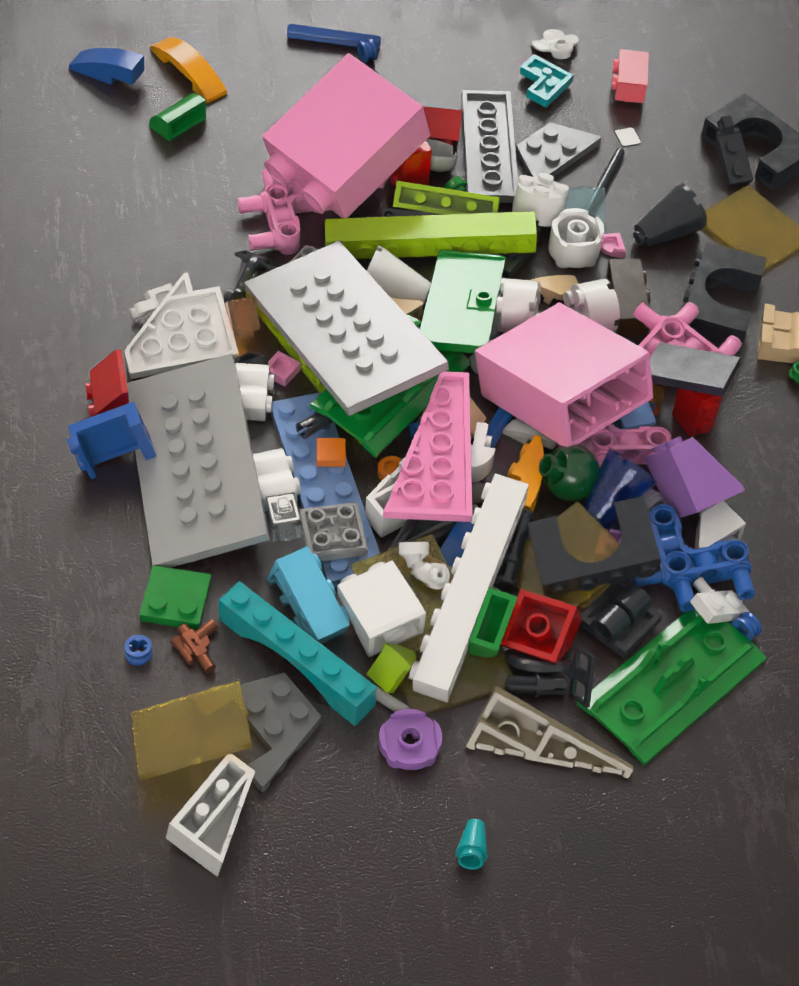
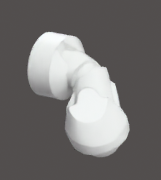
[399,542,450,589]

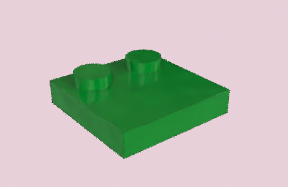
[139,565,212,630]

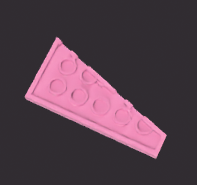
[382,372,472,522]

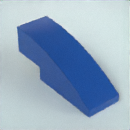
[69,48,145,85]

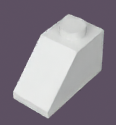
[695,501,746,549]

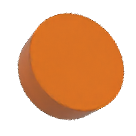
[377,456,402,481]

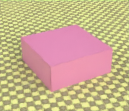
[268,351,301,387]

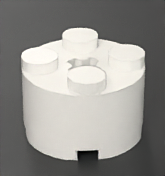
[512,173,569,227]
[548,208,604,268]
[496,278,541,333]
[563,279,620,332]

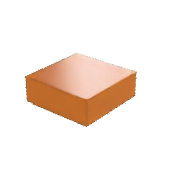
[316,438,346,467]

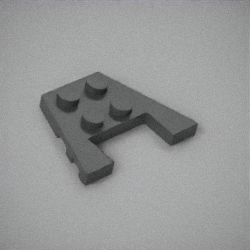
[191,673,321,793]

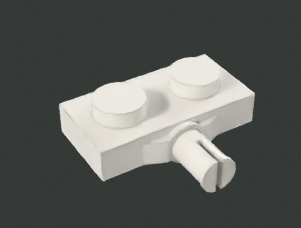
[690,577,749,624]

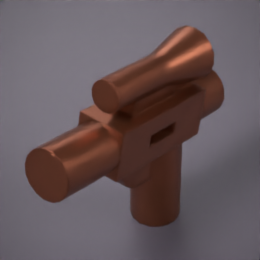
[170,619,218,673]

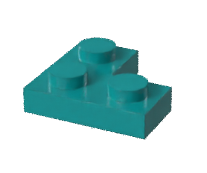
[520,54,574,107]

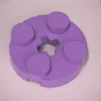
[379,709,442,770]

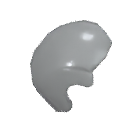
[426,139,457,173]

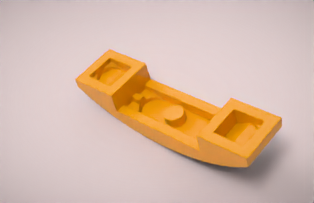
[150,37,227,103]

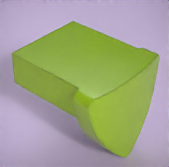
[367,643,416,694]

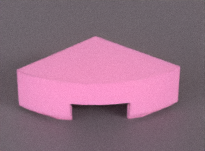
[600,233,626,258]

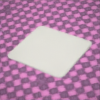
[615,128,641,146]

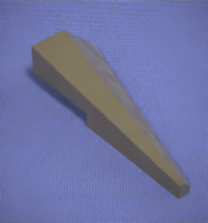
[466,686,634,778]

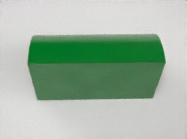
[149,93,206,141]
[468,587,517,658]

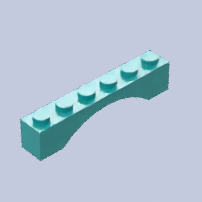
[219,581,377,726]

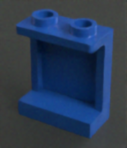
[67,402,157,479]

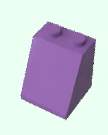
[644,436,745,518]

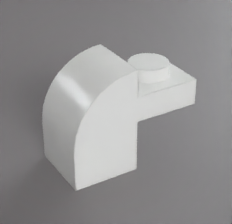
[471,422,495,482]

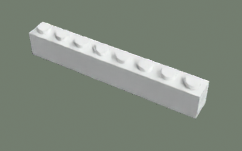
[409,473,529,703]

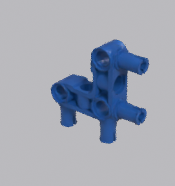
[633,504,755,612]

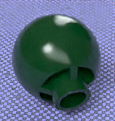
[539,445,601,501]

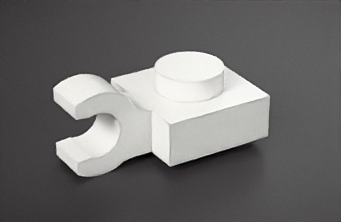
[129,283,173,319]

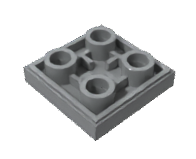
[299,502,368,561]

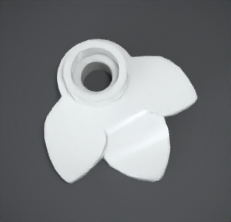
[531,29,579,59]

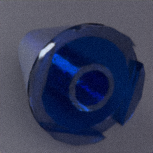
[581,448,657,531]

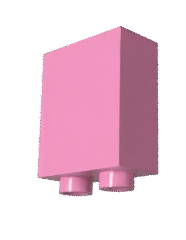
[262,53,431,218]
[475,302,653,447]

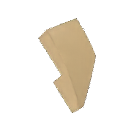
[531,275,578,304]

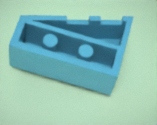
[266,546,350,644]

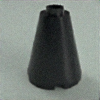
[633,183,707,247]

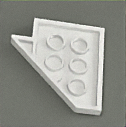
[124,272,239,379]

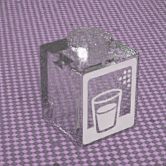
[265,492,302,542]

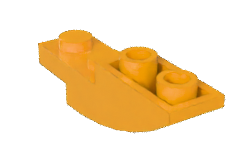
[507,434,544,512]

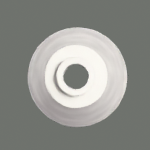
[367,245,431,304]

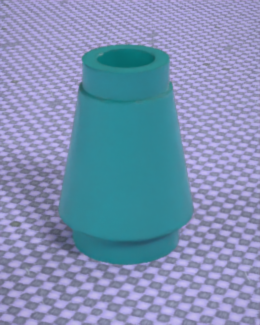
[455,819,488,870]

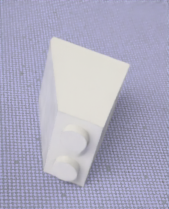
[337,560,426,657]

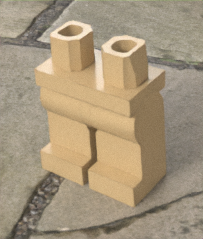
[757,304,799,364]

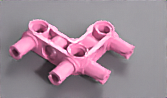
[238,169,331,255]
[632,302,742,358]
[558,424,671,485]

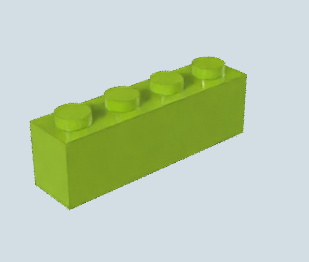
[393,181,500,215]

